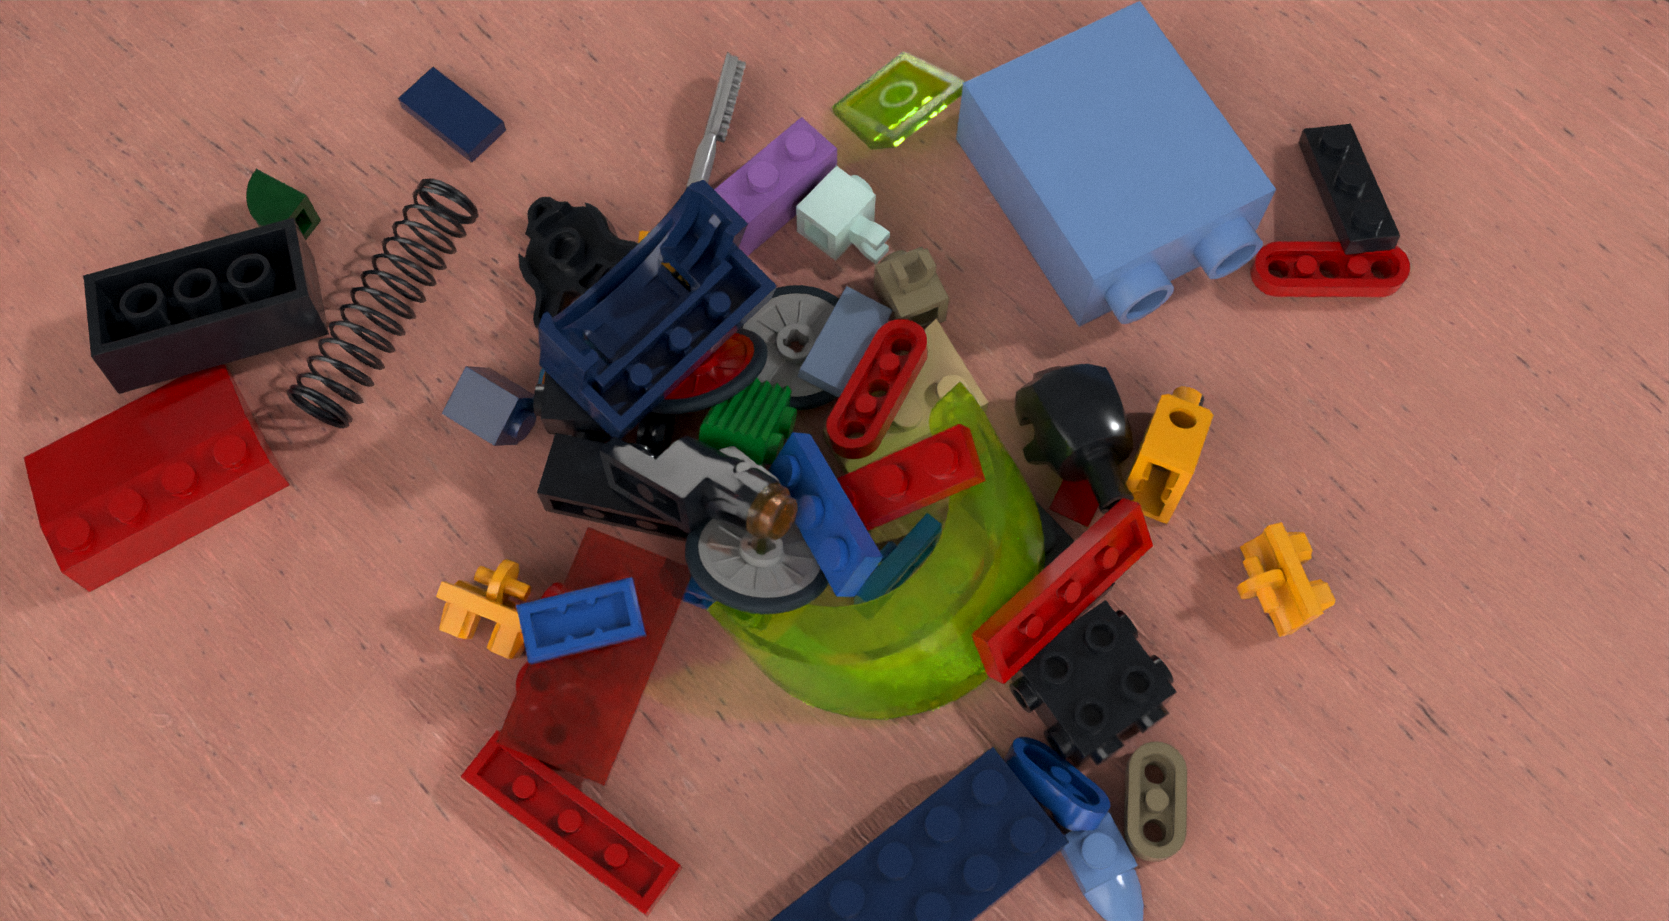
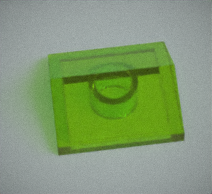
[832,51,966,150]

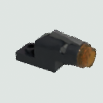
[599,436,798,540]

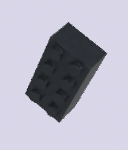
[83,217,329,394]

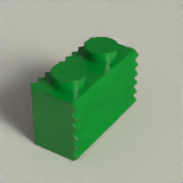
[699,378,797,469]

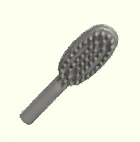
[686,52,746,189]

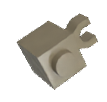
[873,247,949,329]

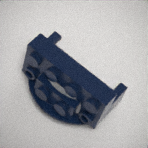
[538,180,777,440]

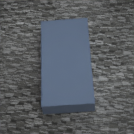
[797,286,893,398]

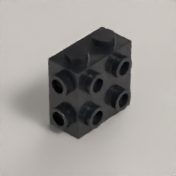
[1009,600,1177,768]

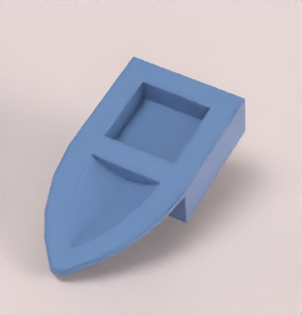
[1061,812,1144,921]

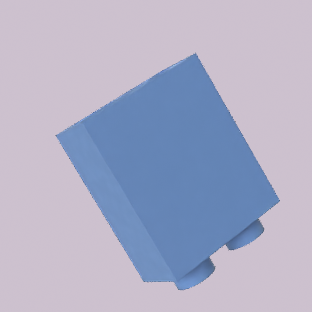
[956,1,1276,327]

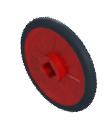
[652,328,768,414]

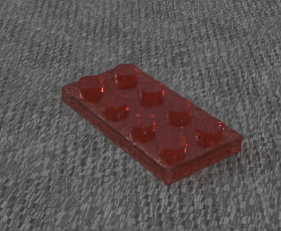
[496,527,692,786]

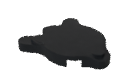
[518,197,637,329]

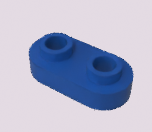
[1003,737,1110,831]

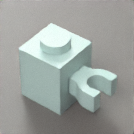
[796,166,890,265]

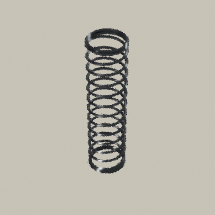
[287,178,479,428]

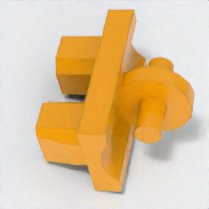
[1236,522,1336,637]
[436,559,532,659]

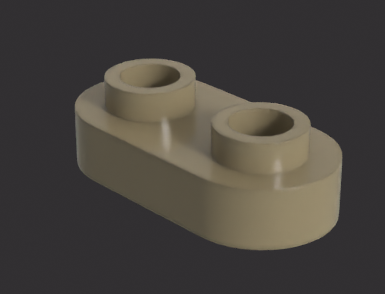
[1124,742,1187,862]

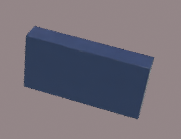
[398,67,506,163]

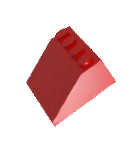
[23,364,290,592]

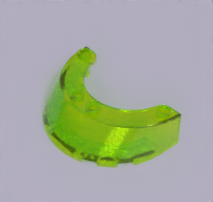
[706,382,1045,720]

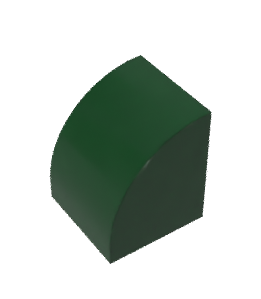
[246,169,321,240]

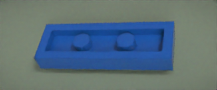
[768,432,883,597]

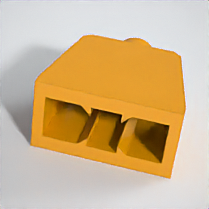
[1125,386,1214,524]

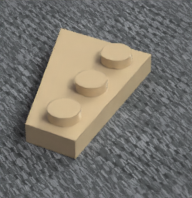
[823,319,988,474]

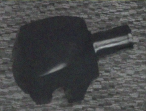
[1014,363,1134,514]

